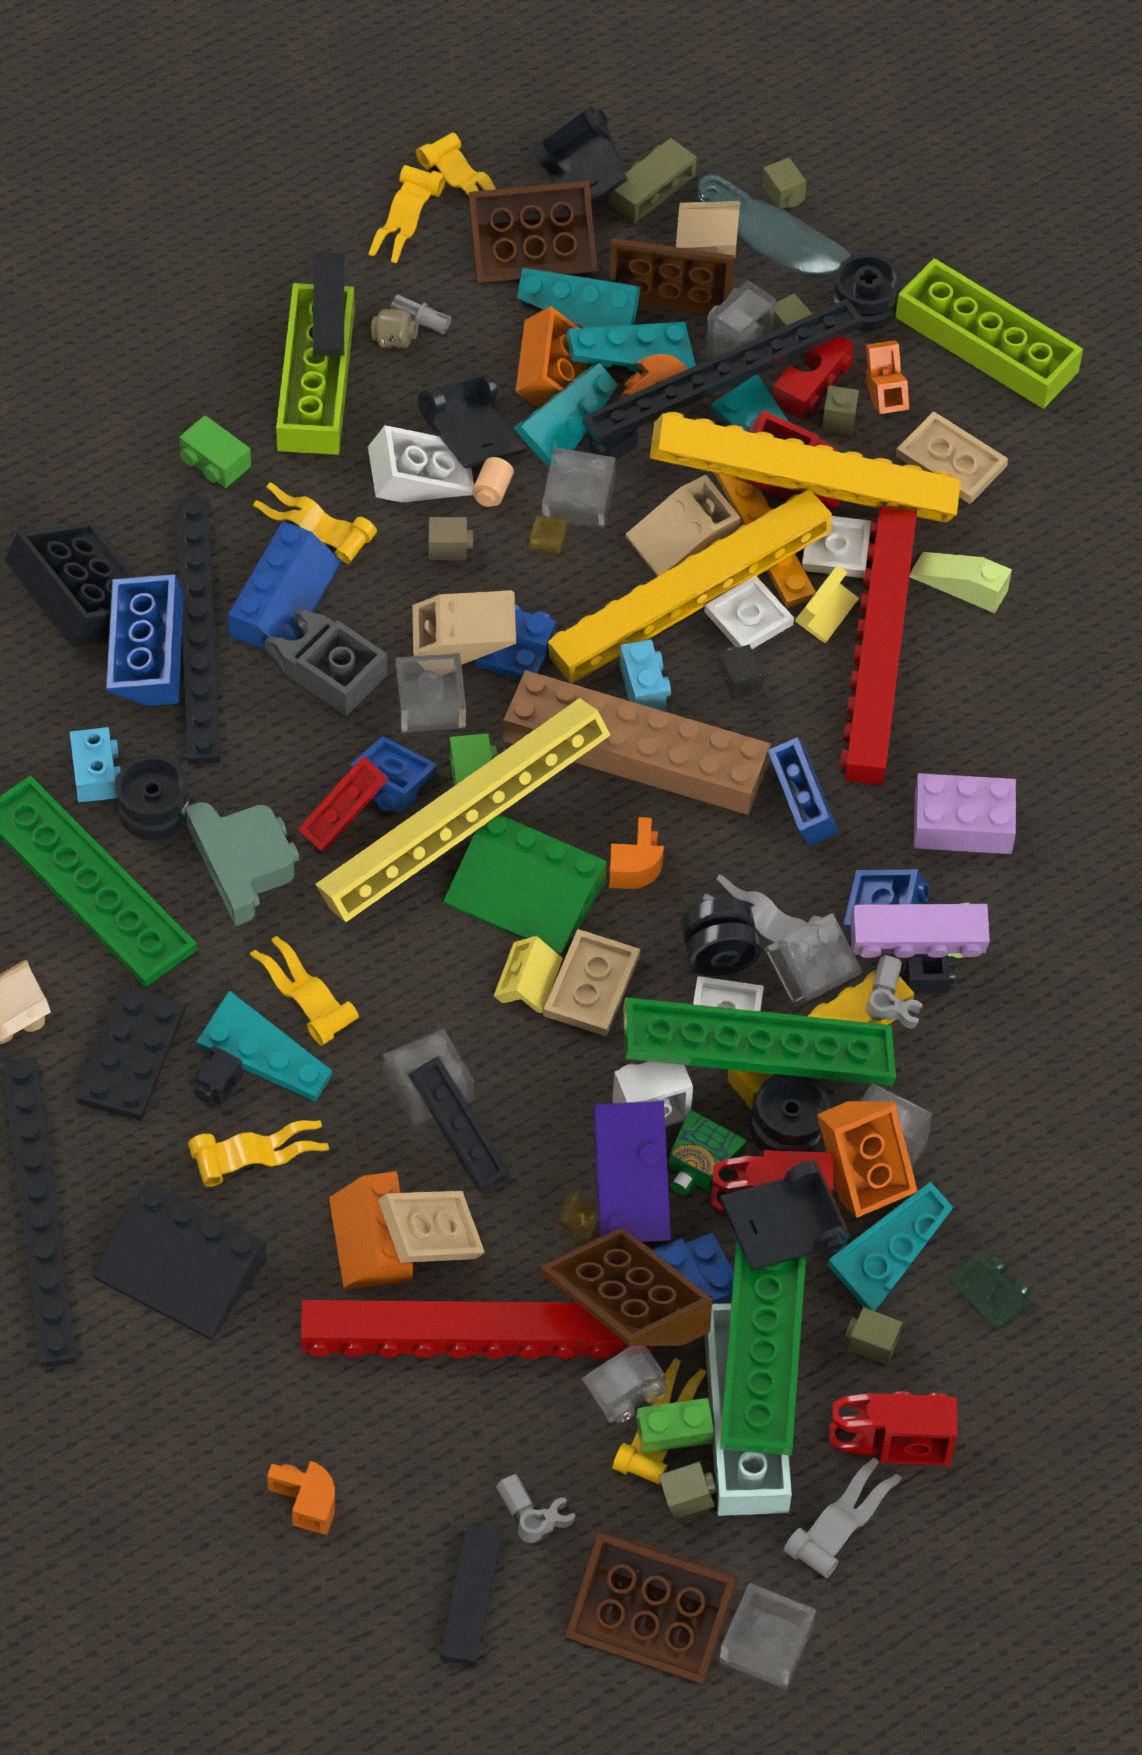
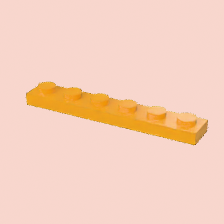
[714,472,816,608]

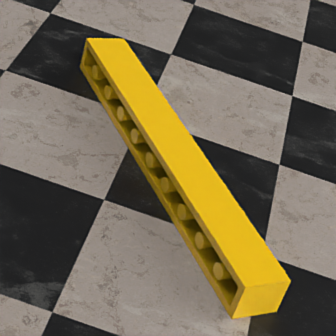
[650,412,961,523]
[548,489,832,684]

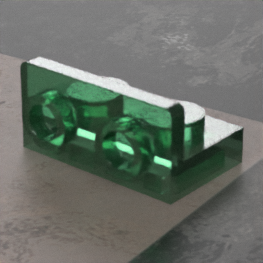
[950,1251,1033,1331]

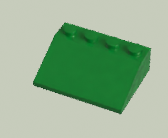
[443,814,607,956]

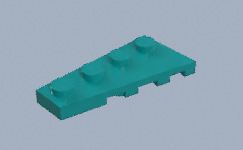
[517,268,641,328]
[566,322,696,372]
[514,363,618,472]
[711,374,789,432]
[196,991,332,1102]
[826,1182,953,1311]

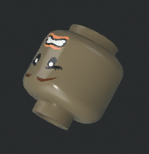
[371,309,418,349]

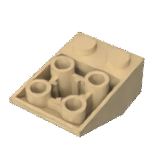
[625,475,741,576]
[412,590,516,675]

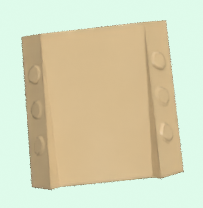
[676,201,740,258]
[0,960,51,1044]

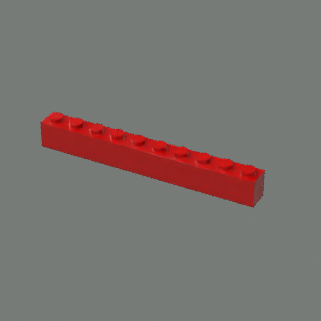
[840,506,917,786]
[301,1300,653,1360]

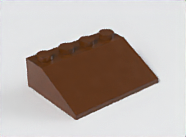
[468,181,598,283]
[609,238,735,318]
[540,1227,712,1346]
[565,1531,740,1684]

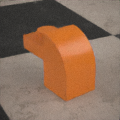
[865,340,909,414]
[622,354,688,397]
[609,817,664,889]
[267,1461,335,1535]

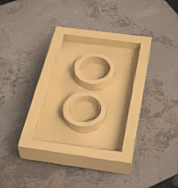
[896,411,1008,504]
[543,929,640,1036]
[378,1191,485,1263]

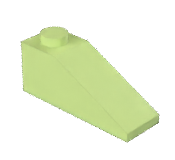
[909,552,1012,613]

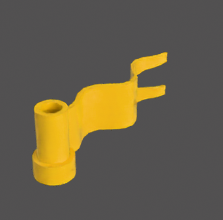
[416,132,496,195]
[368,165,446,263]
[253,482,377,564]
[250,936,359,1046]
[188,1120,330,1187]
[612,1358,707,1485]

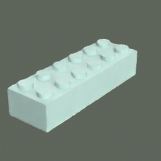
[704,1303,792,1516]

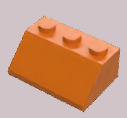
[515,306,590,407]
[817,1101,918,1218]
[329,1171,413,1290]

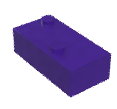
[592,1100,671,1242]

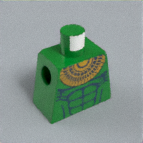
[668,1110,747,1196]

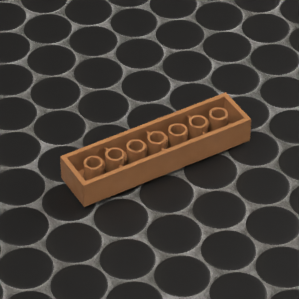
[503,670,771,815]

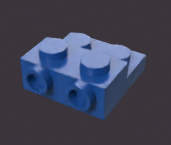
[475,604,556,680]
[348,736,437,814]
[844,869,930,932]
[652,1233,734,1304]

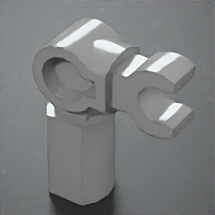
[866,955,922,1028]
[496,1474,576,1543]

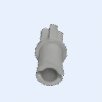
[391,295,451,335]

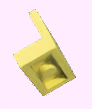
[795,565,859,643]
[494,936,563,1013]

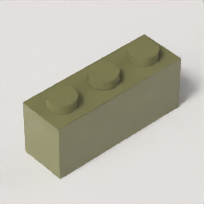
[608,138,697,224]

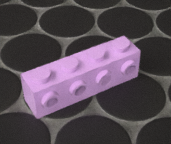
[850,904,990,958]

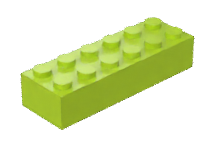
[895,258,1083,409]
[276,283,355,455]

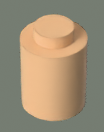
[472,457,514,507]

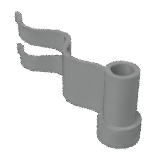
[702,874,834,966]
[783,1457,902,1578]

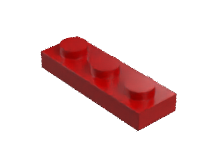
[298,756,389,852]

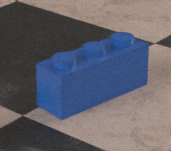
[768,737,839,846]

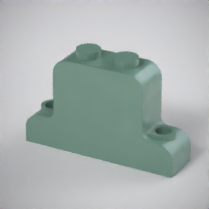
[185,802,299,926]

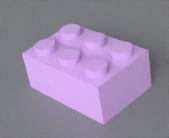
[914,773,1016,854]

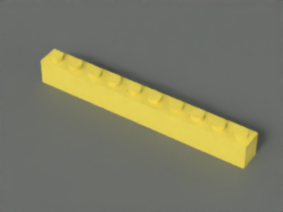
[315,698,610,922]

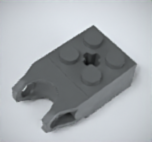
[265,609,387,716]

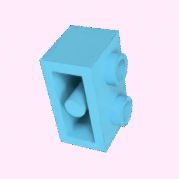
[619,640,671,712]
[70,727,121,802]

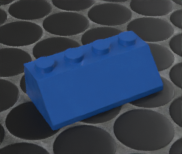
[228,521,341,651]
[106,574,184,706]

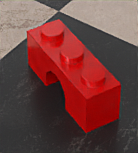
[772,337,854,420]

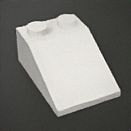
[368,425,474,502]

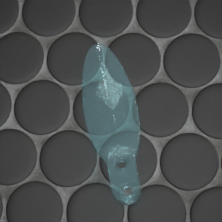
[697,175,851,275]

